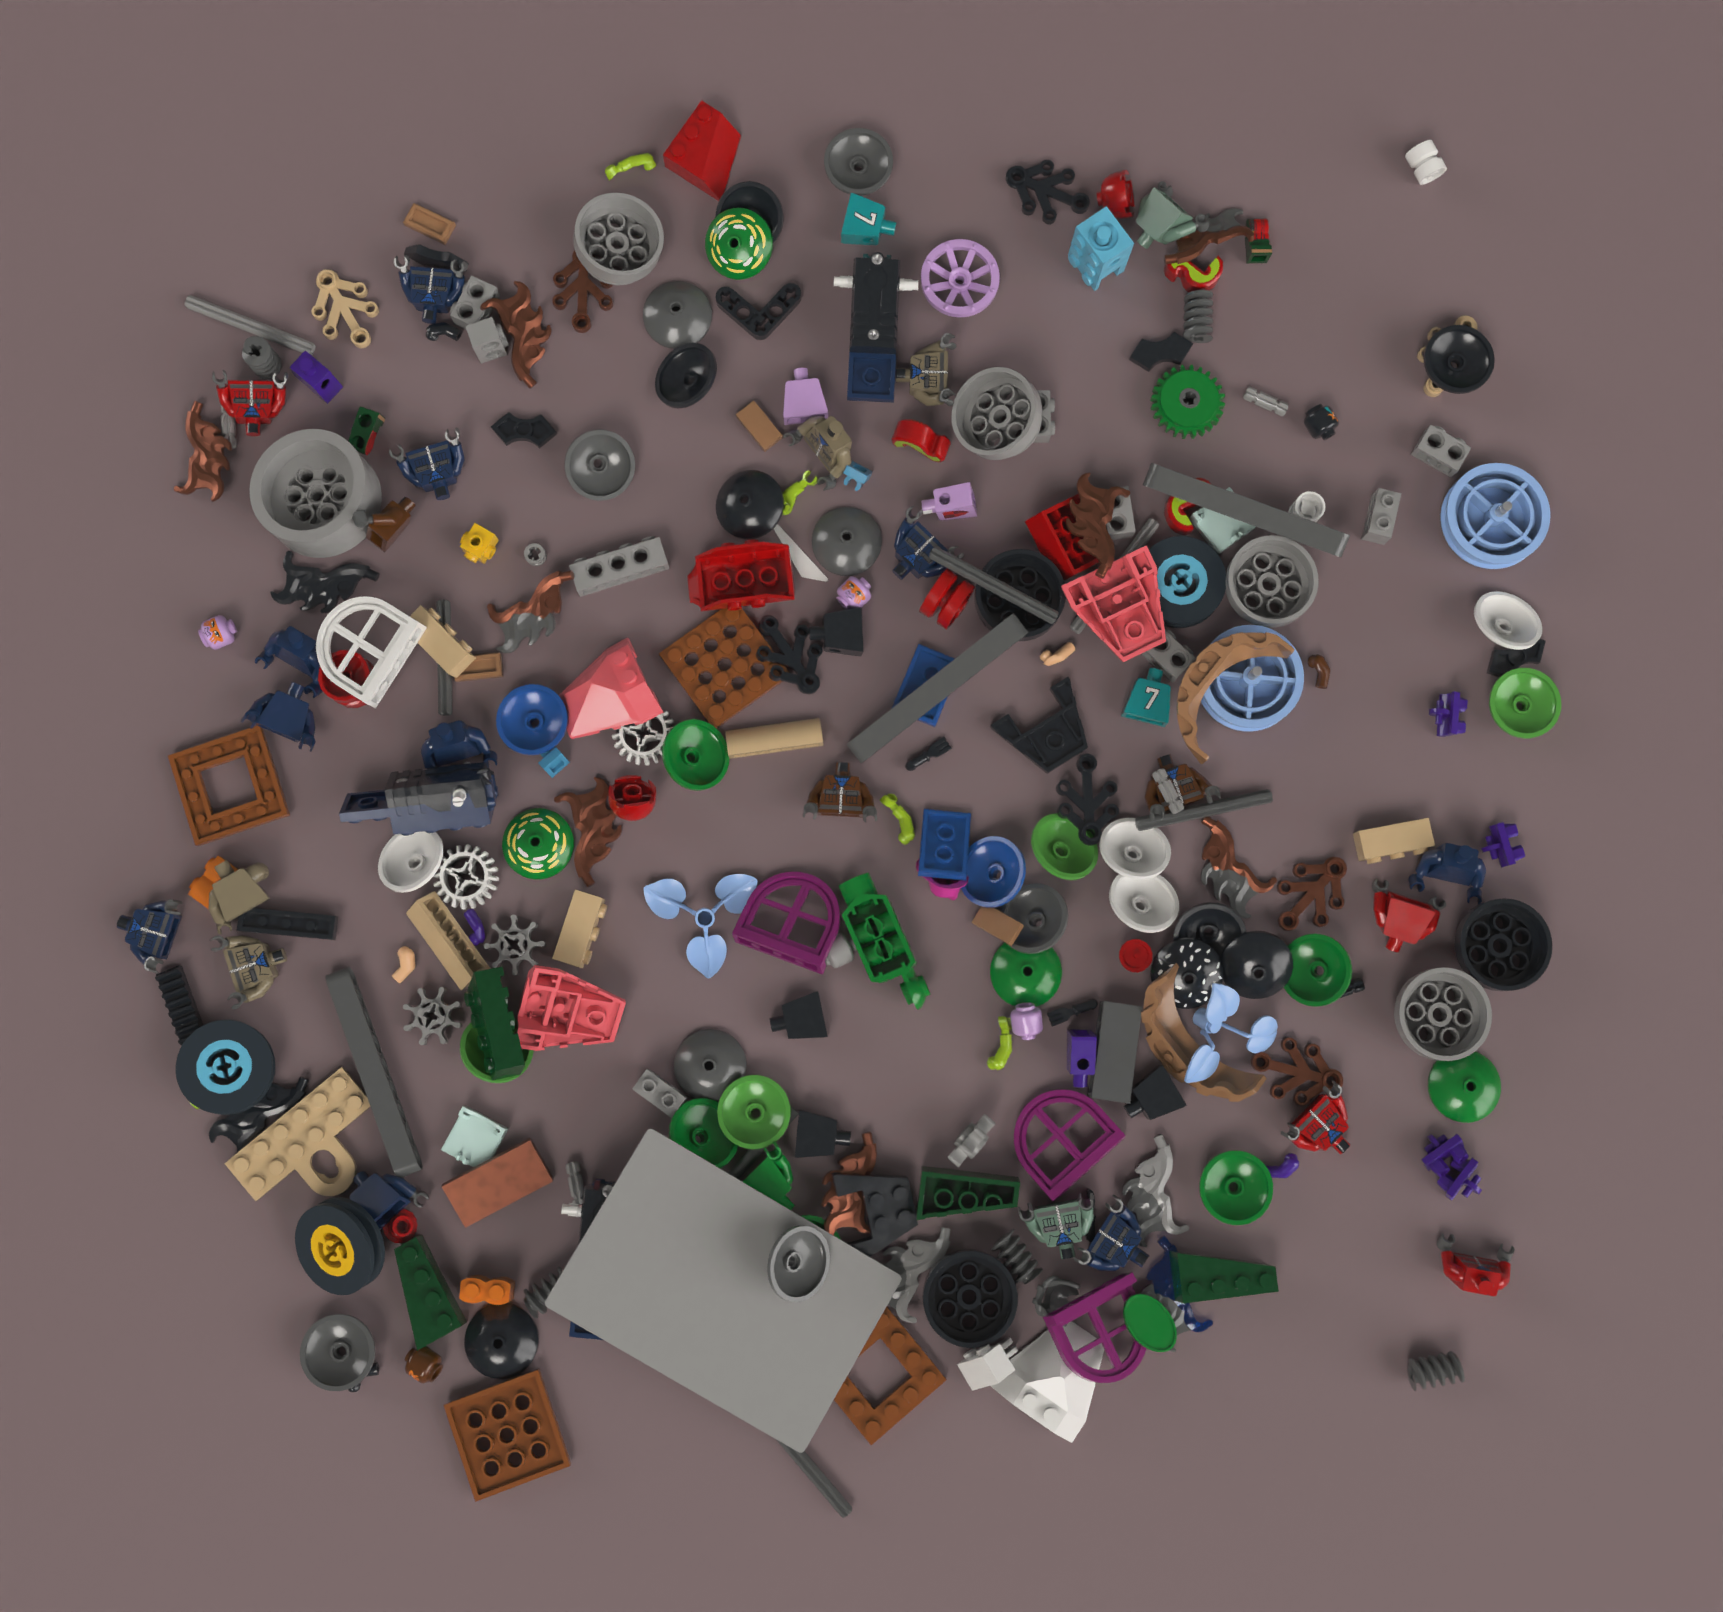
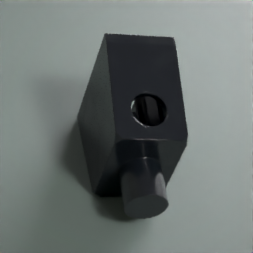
[809,607,864,656]
[769,991,828,1039]
[1123,1065,1187,1120]
[794,1110,851,1158]

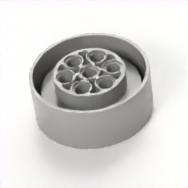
[249,429,382,558]

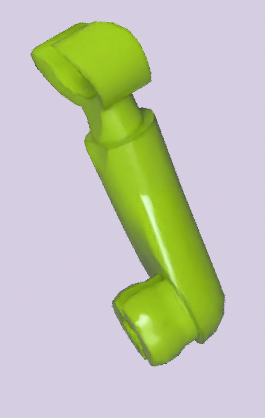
[605,153,656,181]
[782,470,818,515]
[880,793,915,845]
[987,1016,1012,1070]

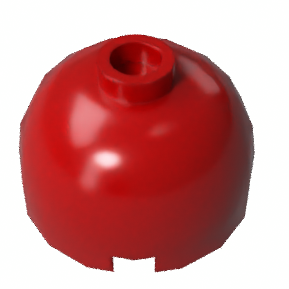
[1097,170,1135,219]
[608,775,656,821]

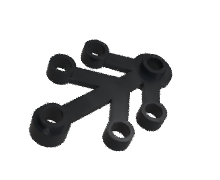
[1005,160,1090,225]
[756,615,822,694]
[1056,754,1119,846]

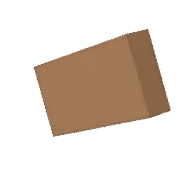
[403,203,456,245]
[736,401,783,452]
[454,652,503,682]
[971,906,1024,946]

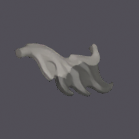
[1122,1134,1189,1248]
[883,1227,951,1324]

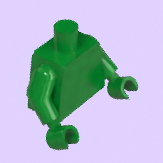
[743,1141,795,1210]

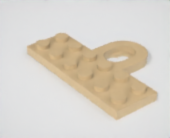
[224,1067,371,1201]

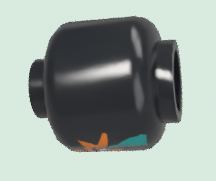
[1304,404,1339,440]

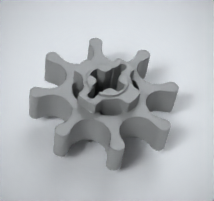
[484,915,546,976]
[403,987,463,1045]
[947,1114,996,1167]

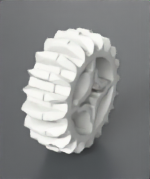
[612,707,674,766]
[433,844,499,910]

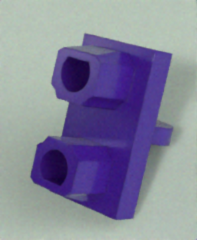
[1429,691,1468,737]
[1481,822,1525,868]
[1421,1134,1469,1178]
[1437,1158,1482,1201]

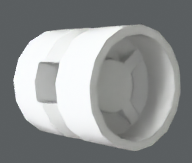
[1405,140,1447,185]
[1288,491,1325,522]

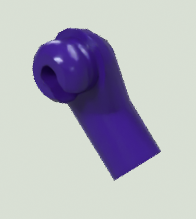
[464,909,486,946]
[1266,1153,1299,1178]

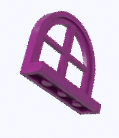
[732,872,841,975]
[1014,1090,1126,1202]
[1043,1272,1146,1383]

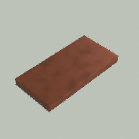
[442,1138,553,1228]

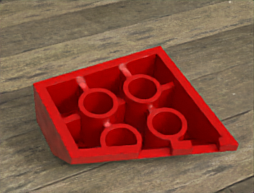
[663,100,741,201]
[1025,494,1099,580]

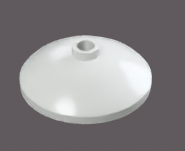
[1474,591,1542,650]
[1099,818,1171,879]
[378,831,443,893]
[1109,874,1179,933]

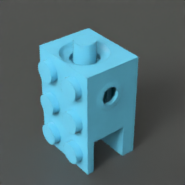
[1068,206,1134,291]

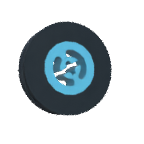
[1149,536,1226,628]
[175,1020,276,1115]

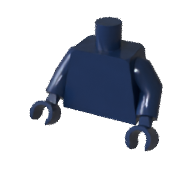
[255,626,323,698]
[241,682,316,752]
[421,720,498,769]
[1408,843,1486,905]

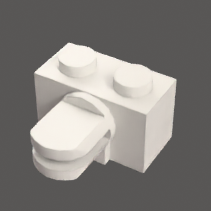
[957,1337,1018,1391]

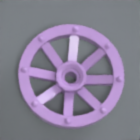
[921,239,1000,317]

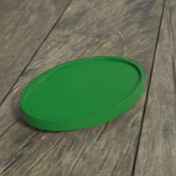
[1123,1294,1177,1352]

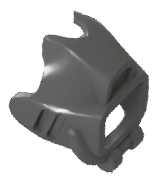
[1032,1276,1080,1327]

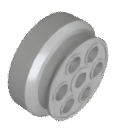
[573,193,664,285]
[952,367,1042,460]
[1225,535,1319,628]
[1394,968,1492,1061]

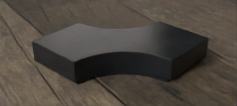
[404,244,469,271]
[1129,332,1193,372]
[491,412,557,449]
[1487,639,1546,677]

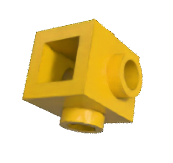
[460,523,499,564]

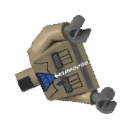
[896,333,956,407]
[783,416,852,491]
[209,935,287,1010]

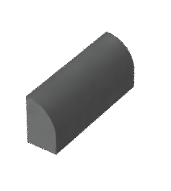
[1087,1001,1142,1104]

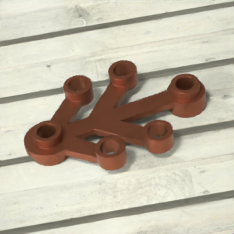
[552,250,613,333]
[1277,857,1347,931]
[1250,1037,1343,1105]

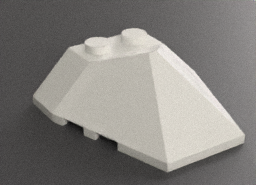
[991,1321,1104,1443]

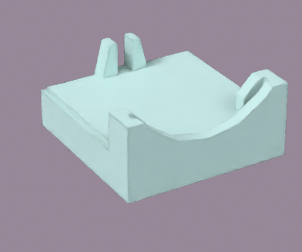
[1189,487,1256,555]
[441,1106,509,1167]

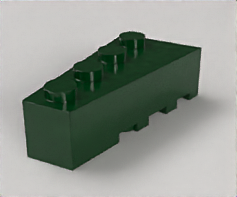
[464,966,525,1081]
[916,1166,1020,1220]
[394,1235,467,1351]
[1169,1251,1279,1304]

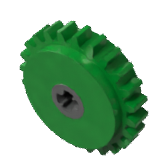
[1150,365,1225,439]

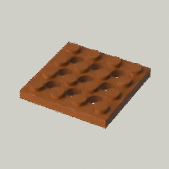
[659,608,789,729]
[443,1369,571,1502]

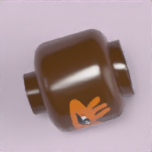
[405,1346,443,1384]

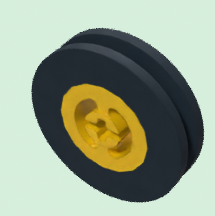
[295,1197,385,1295]

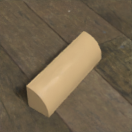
[726,718,823,759]
[406,891,490,991]

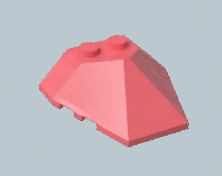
[1061,545,1166,662]
[559,637,663,739]
[514,965,626,1051]

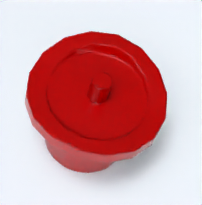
[1119,939,1153,973]
[383,1209,418,1244]

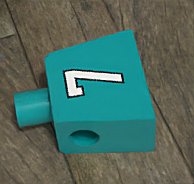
[841,193,897,245]
[1121,668,1171,727]

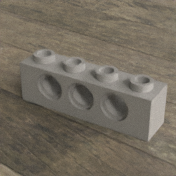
[569,536,670,597]

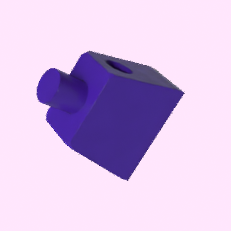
[290,351,343,404]
[1067,1029,1097,1088]

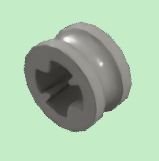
[524,543,547,566]

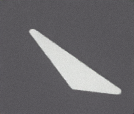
[774,524,828,582]

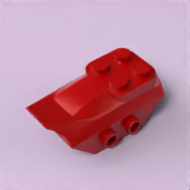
[687,539,795,611]

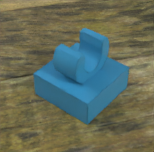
[843,461,873,491]
[538,747,570,778]

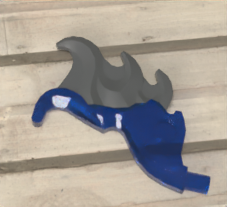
[1140,1235,1213,1352]

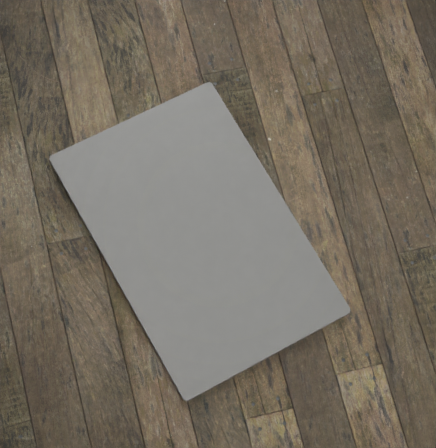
[545,1128,902,1453]

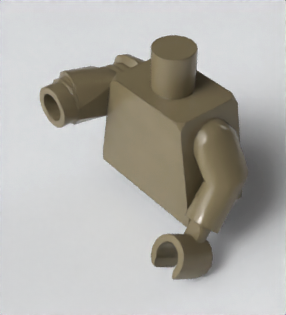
[208,860,270,935]

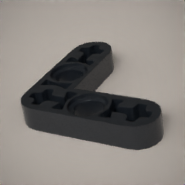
[715,283,802,340]

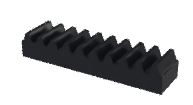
[236,908,338,940]
[155,965,203,1046]

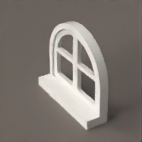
[316,596,427,708]

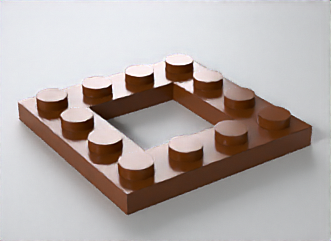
[168,726,290,846]
[834,1307,947,1445]

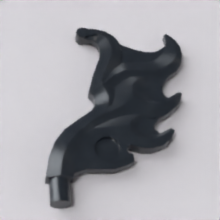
[270,551,380,613]
[209,1076,309,1152]

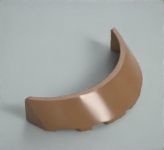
[1177,632,1295,764]
[1141,963,1267,1102]

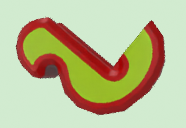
[1164,255,1223,293]
[891,419,951,462]
[1164,478,1211,535]

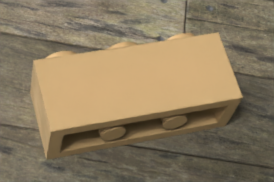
[410,605,476,678]
[1353,818,1435,864]
[552,890,607,968]

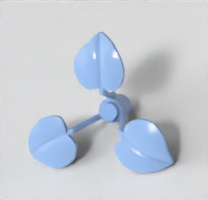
[643,874,758,979]
[1184,983,1278,1083]

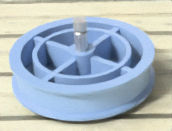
[1440,463,1550,569]
[1201,625,1304,732]

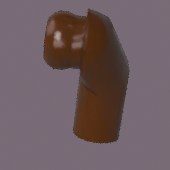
[1308,654,1330,689]

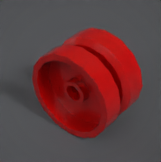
[919,568,976,630]
[318,650,374,708]

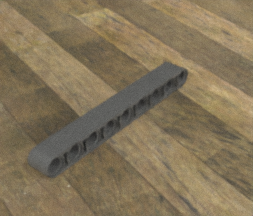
[1143,463,1350,557]
[847,614,1028,763]
[325,967,423,1177]

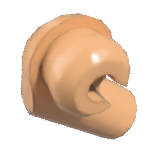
[1040,642,1075,666]
[391,946,416,983]

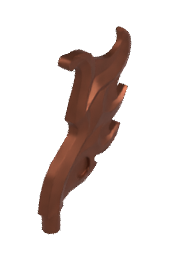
[480,281,551,389]
[174,401,232,502]
[1066,472,1130,579]
[554,777,622,887]
[821,1132,877,1235]

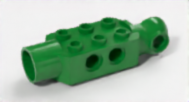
[838,873,931,1010]

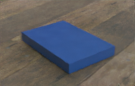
[892,644,955,727]
[918,809,971,881]

